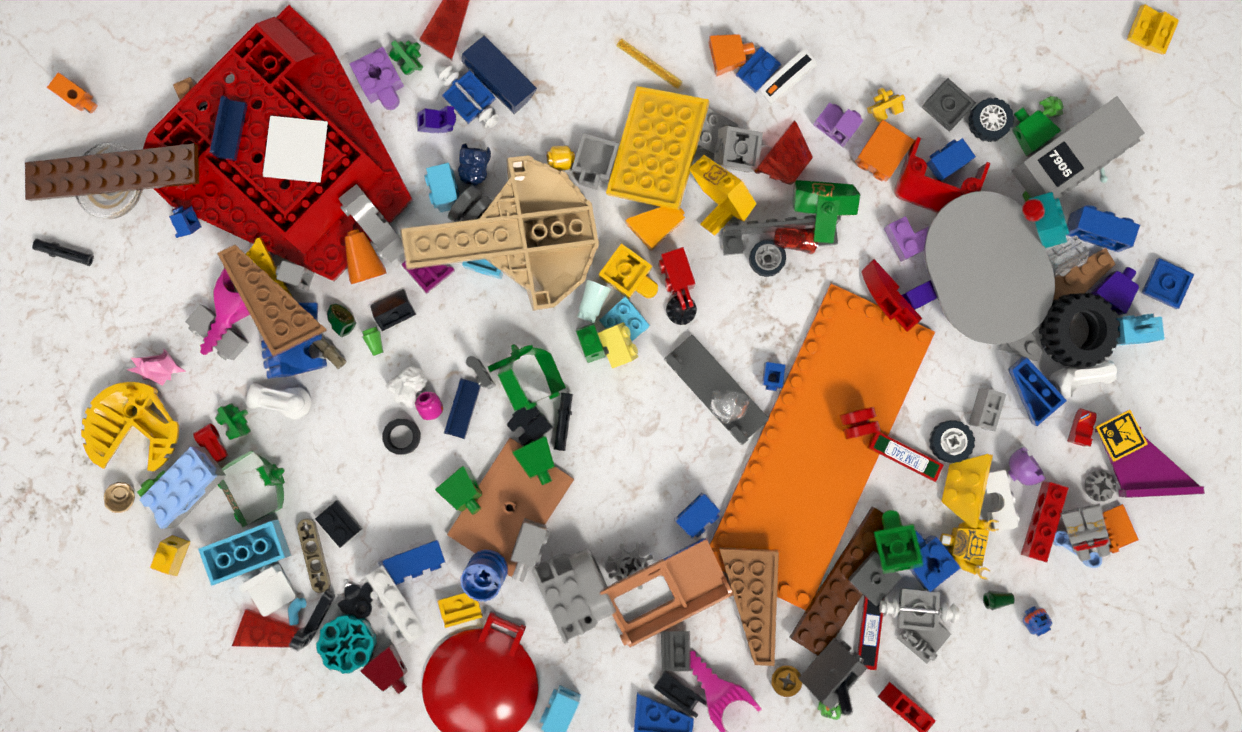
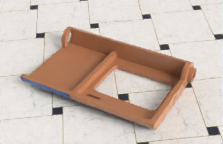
[600,537,733,648]

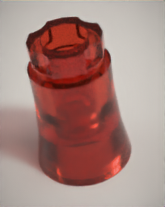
[773,228,818,254]

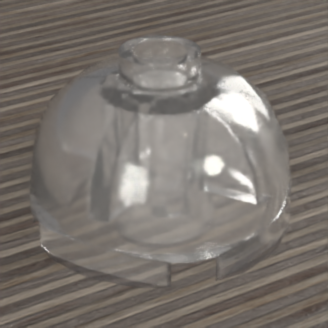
[710,390,750,424]

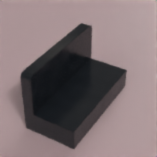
[370,289,416,331]

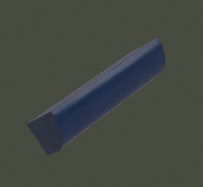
[462,35,537,114]

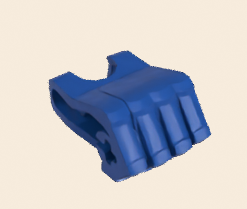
[261,334,327,379]

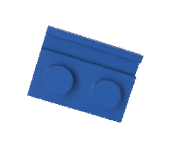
[736,46,782,93]

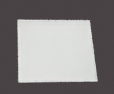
[263,116,328,182]

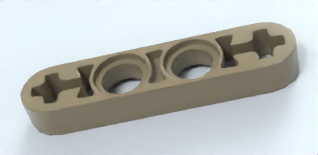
[297,519,331,593]

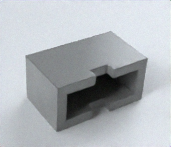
[276,261,314,291]

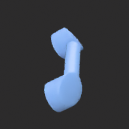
[1053,531,1102,568]

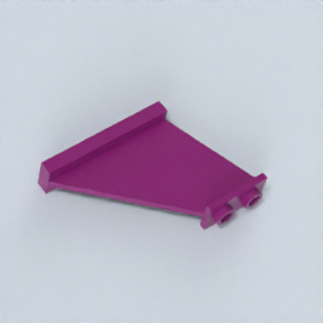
[1095,427,1205,498]

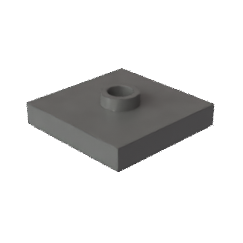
[922,78,976,132]
[848,551,902,606]

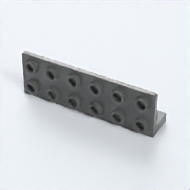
[722,215,841,256]
[664,335,769,445]

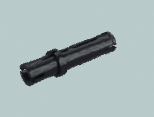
[32,238,94,266]
[553,392,573,451]

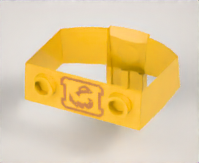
[689,155,756,236]

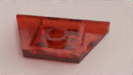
[754,120,813,185]

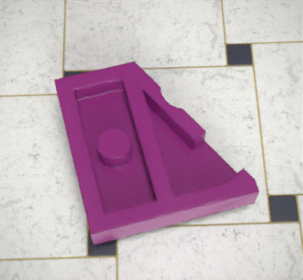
[401,261,455,294]

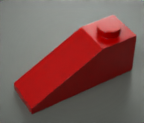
[877,682,936,732]

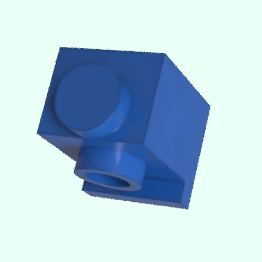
[169,206,202,238]
[762,362,786,391]

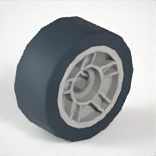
[749,239,786,277]

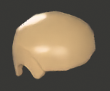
[104,482,135,513]

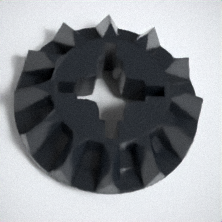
[666,295,697,325]

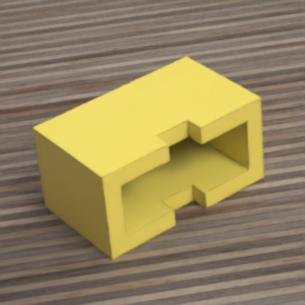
[598,322,638,369]

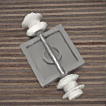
[879,588,960,632]

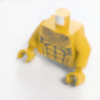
[940,519,999,580]

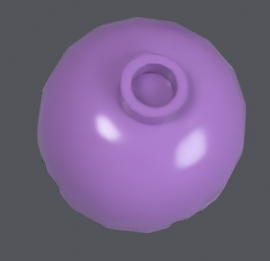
[1008,446,1046,486]

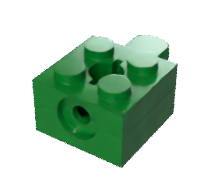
[874,510,923,574]

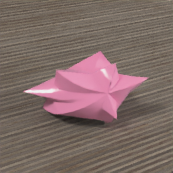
[127,349,185,386]

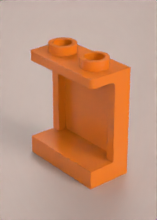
[855,120,915,182]

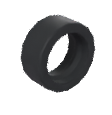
[382,419,421,455]

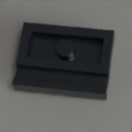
[315,500,362,548]

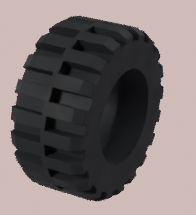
[1039,293,1120,367]

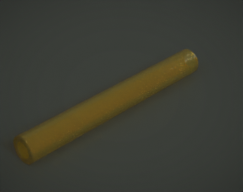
[616,38,683,89]

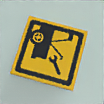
[1096,409,1148,462]

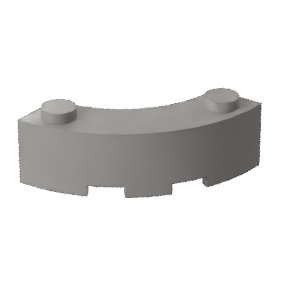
[338,184,404,263]

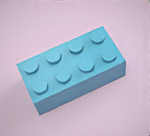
[198,520,291,586]

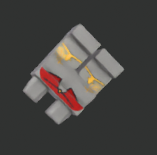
[1061,504,1110,561]

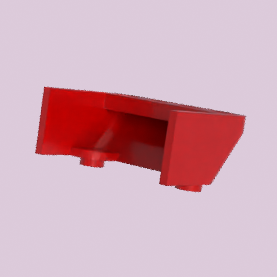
[894,137,991,213]

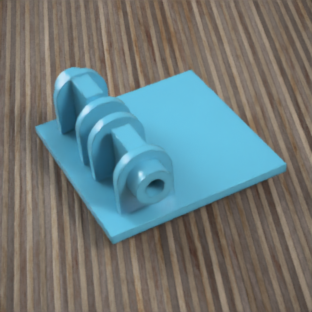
[599,296,650,341]

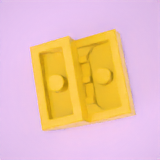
[1126,4,1179,55]

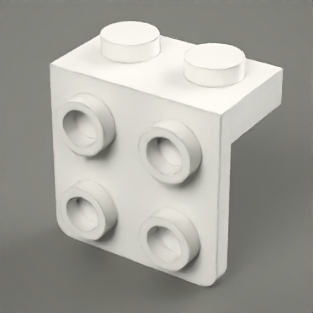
[238,564,296,616]

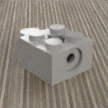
[714,126,774,172]
[511,518,549,582]

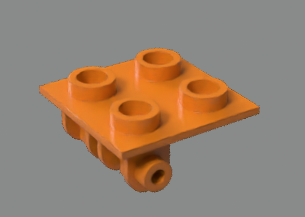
[1102,504,1139,553]

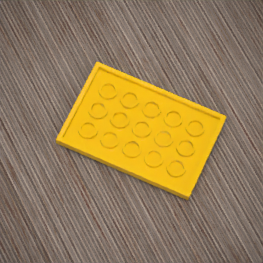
[606,86,710,210]

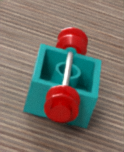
[1022,191,1069,249]

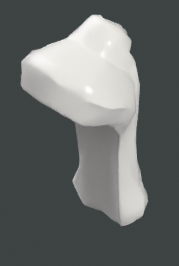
[1049,360,1117,398]
[246,383,312,419]

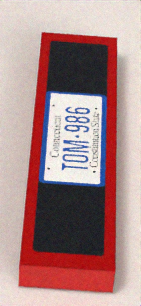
[857,596,884,670]

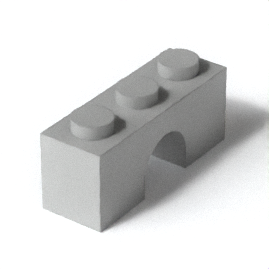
[185,304,249,360]

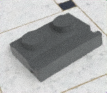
[661,631,691,671]

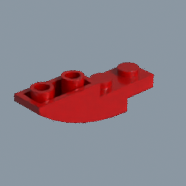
[861,259,923,332]

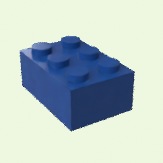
[1067,205,1140,253]

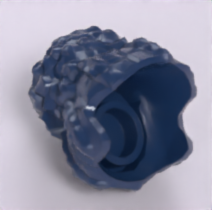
[458,144,491,186]

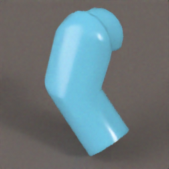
[288,598,307,625]

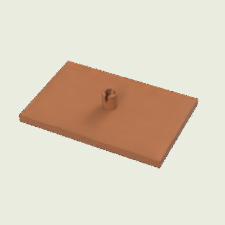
[447,438,574,577]

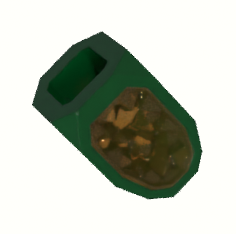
[327,303,356,337]

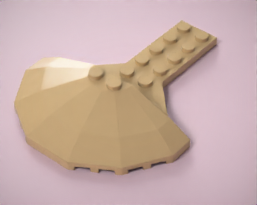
[400,156,599,311]

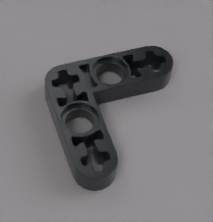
[289,590,335,652]

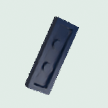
[210,96,248,161]
[444,378,481,439]

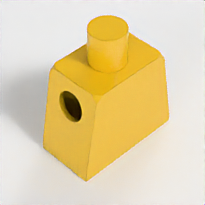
[150,535,191,576]

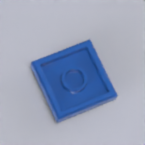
[1142,258,1194,309]

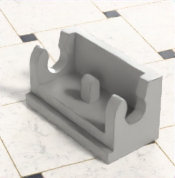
[968,388,1006,431]

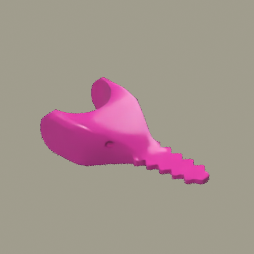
[200,268,250,355]
[691,651,762,732]

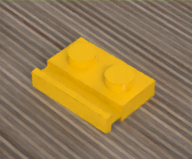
[438,593,483,628]

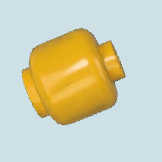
[546,145,575,171]

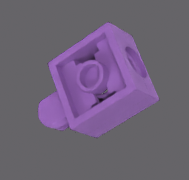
[349,47,404,110]

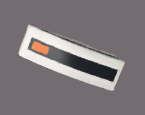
[759,49,817,105]

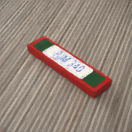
[867,431,944,482]

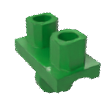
[388,40,424,75]
[215,403,251,440]

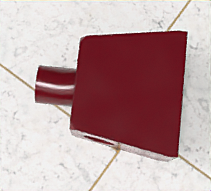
[360,644,407,694]

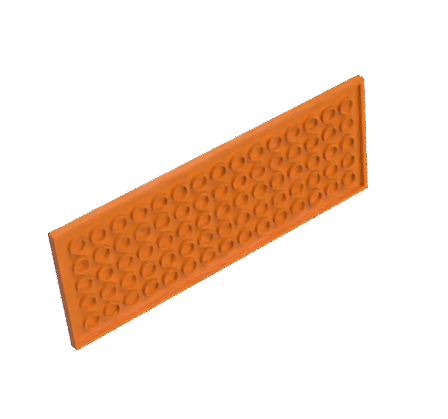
[709,284,935,610]

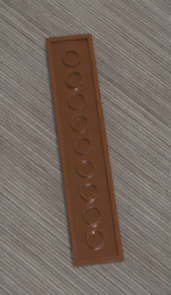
[25,144,199,201]

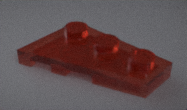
[232,608,301,648]

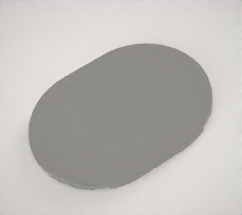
[924,191,1055,344]

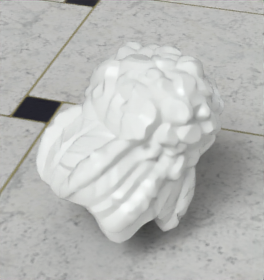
[385,366,427,408]

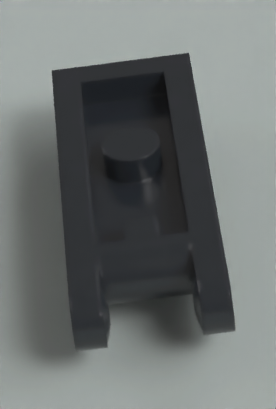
[653,671,707,718]

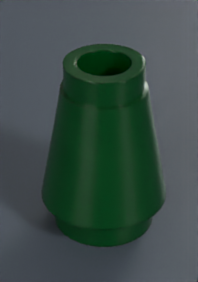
[983,591,1015,610]

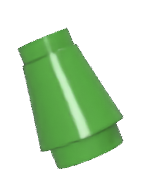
[362,326,383,356]

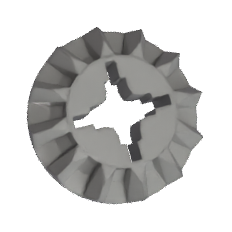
[1085,471,1117,501]

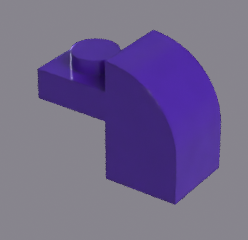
[417,106,456,133]
[902,280,937,310]

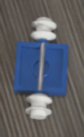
[439,65,499,128]

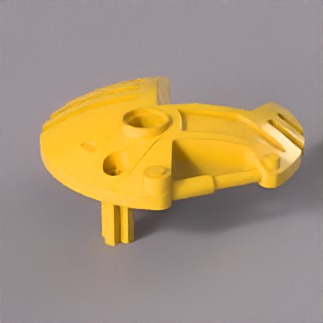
[81,382,179,471]

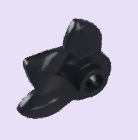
[337,582,374,618]

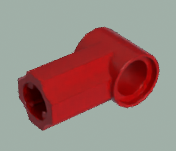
[193,423,229,463]

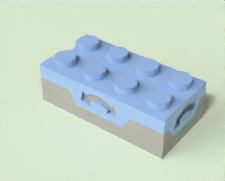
[139,447,226,529]

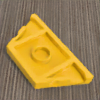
[246,237,293,298]
[941,454,993,529]

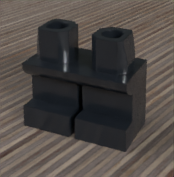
[506,399,553,446]

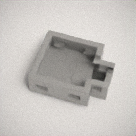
[572,133,619,190]

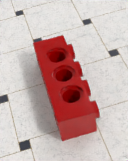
[1021,481,1069,563]

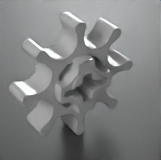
[608,543,653,589]

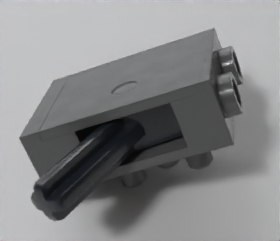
[798,638,868,716]

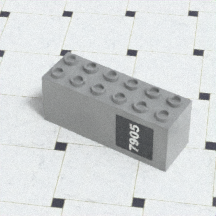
[1011,96,1145,198]

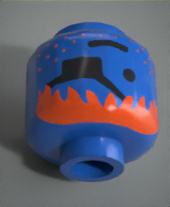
[1022,606,1053,637]

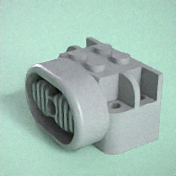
[532,549,616,644]

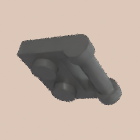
[466,356,496,389]

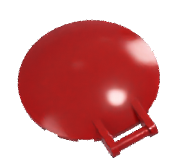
[422,612,539,732]

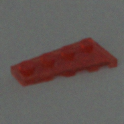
[419,0,470,61]

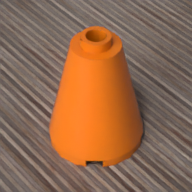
[345,229,387,284]

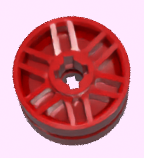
[839,407,881,439]

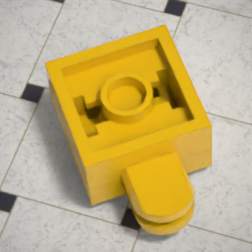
[598,243,658,300]

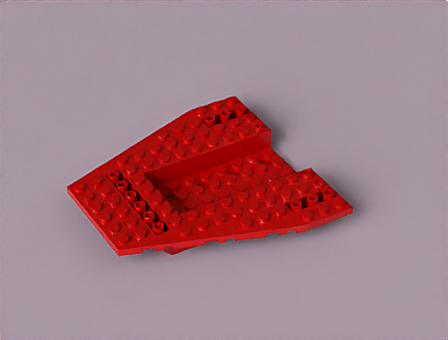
[143,5,413,282]

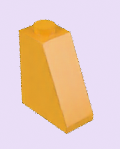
[625,207,685,251]

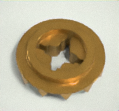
[771,665,802,697]

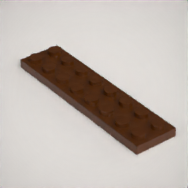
[789,506,884,656]

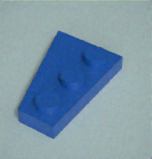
[634,693,694,732]

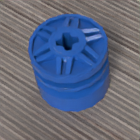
[460,549,508,601]

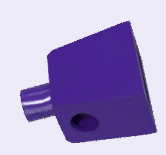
[1090,267,1139,316]

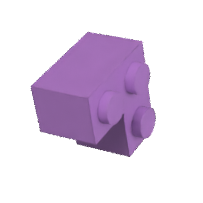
[813,102,864,147]
[884,216,929,262]

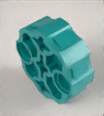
[316,614,377,674]

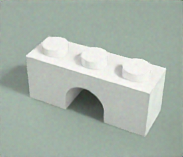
[985,469,1019,532]

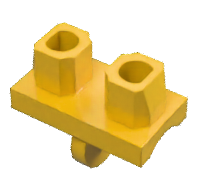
[867,88,905,122]

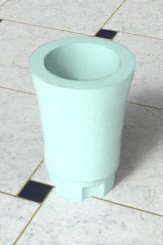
[577,280,611,323]

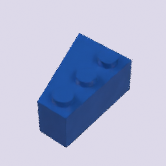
[1008,356,1067,426]
[378,540,445,585]

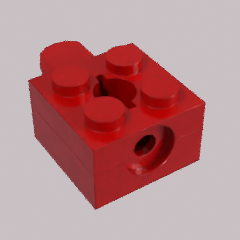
[658,247,696,310]

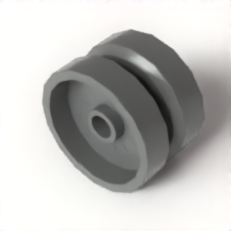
[448,185,493,222]

